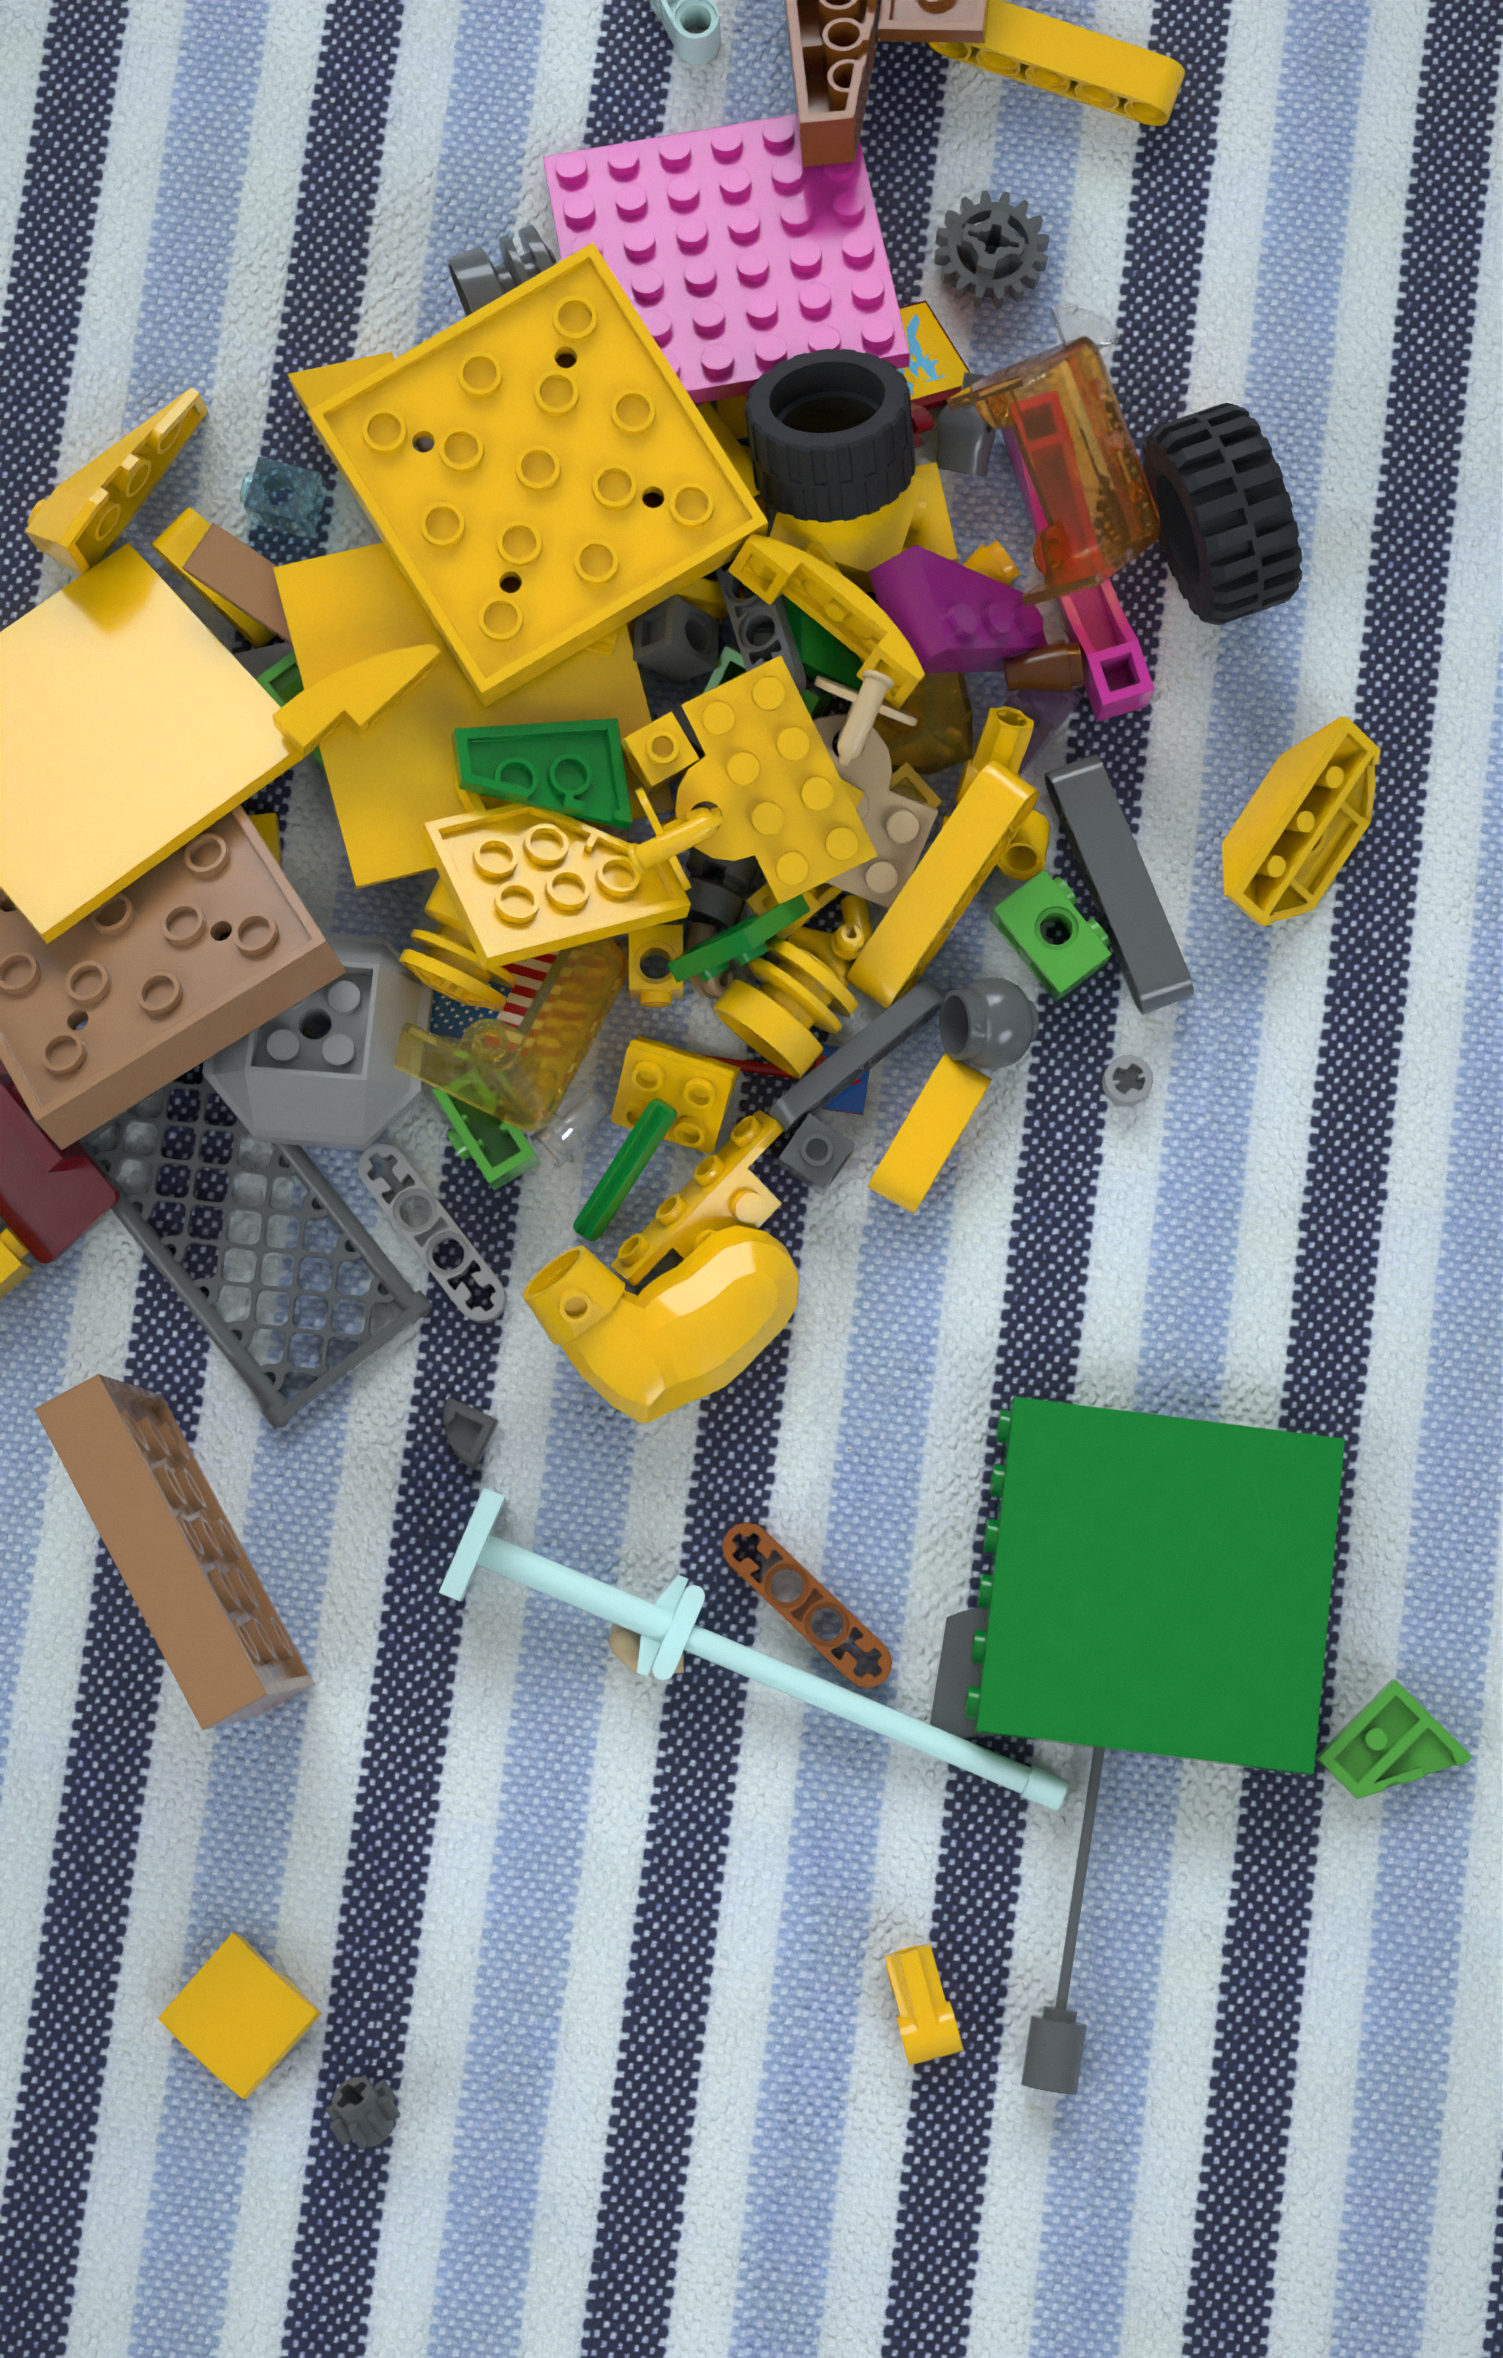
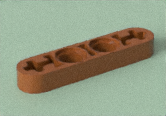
[722,1522,892,1688]

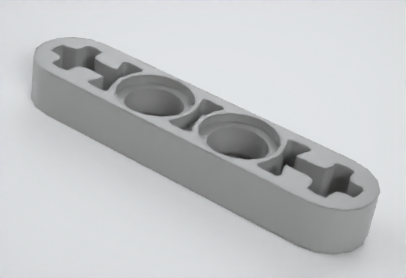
[358,1143,507,1323]

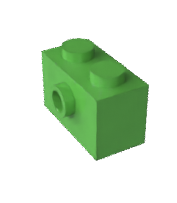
[432,1062,540,1191]

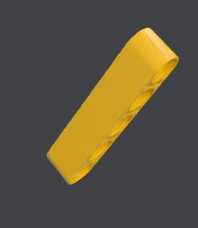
[927,0,1185,126]
[847,760,1040,1010]

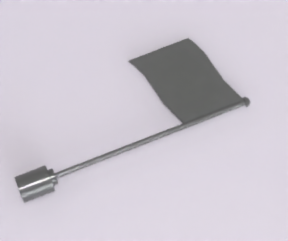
[930,1607,1105,2095]

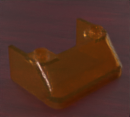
[946,336,1160,607]

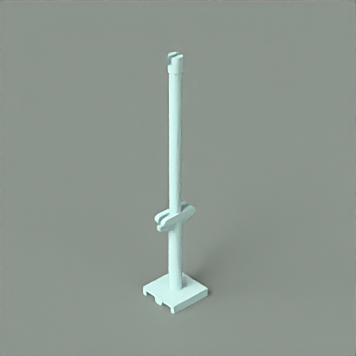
[439,1488,1069,1811]

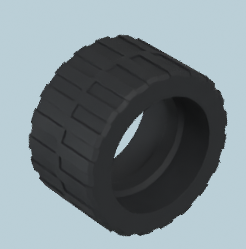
[745,349,916,523]

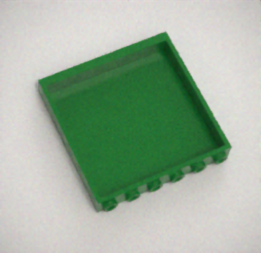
[964,1397,1345,1775]

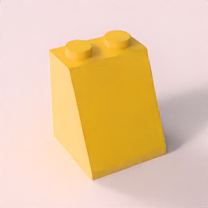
[769,476,928,593]

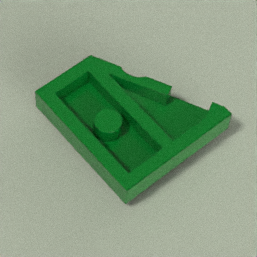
[667,894,811,983]

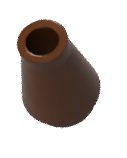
[1003,639,1084,692]

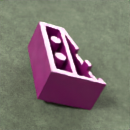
[869,545,1048,673]

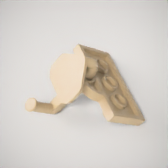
[706,670,939,909]

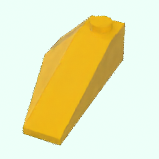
[25,388,208,576]

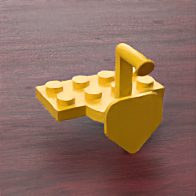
[628,655,878,904]

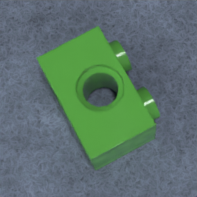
[990,869,1111,1003]

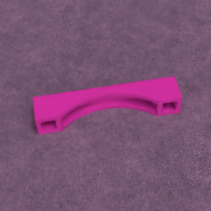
[1000,390,1155,722]

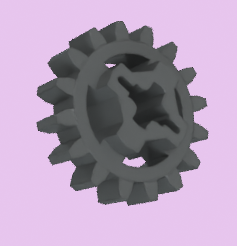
[934,190,1049,309]

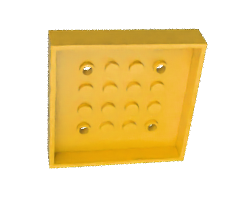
[307,242,768,707]

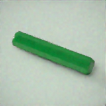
[573,1098,677,1242]

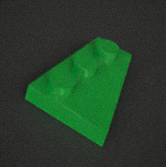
[452,718,633,830]

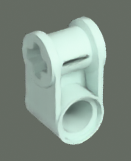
[649,0,721,65]

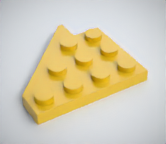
[421,777,691,970]

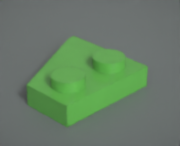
[1315,1679,1473,1799]

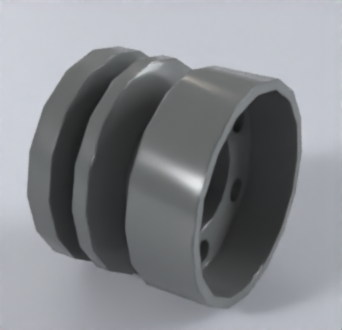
[447,224,558,317]

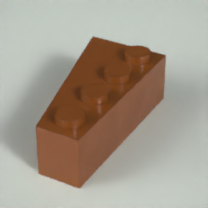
[784,0,881,167]

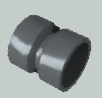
[685,847,759,931]

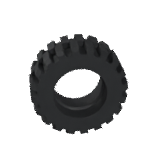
[1142,403,1302,625]

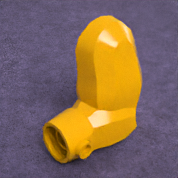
[523,1225,799,1423]

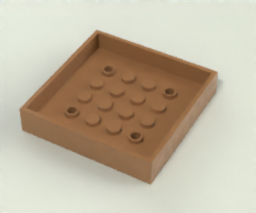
[0,804,346,1150]
[34,1374,315,1730]

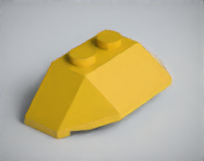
[1222,716,1381,927]

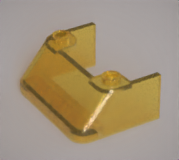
[394,937,629,1131]

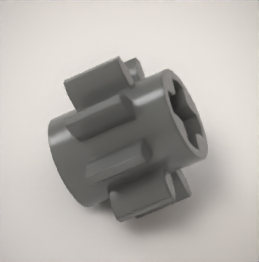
[326,2075,401,2150]

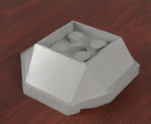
[202,932,434,1151]

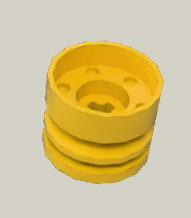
[398,877,527,1012]
[713,936,859,1079]

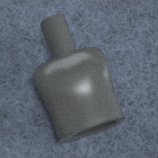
[936,372,996,476]

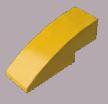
[272,643,441,757]

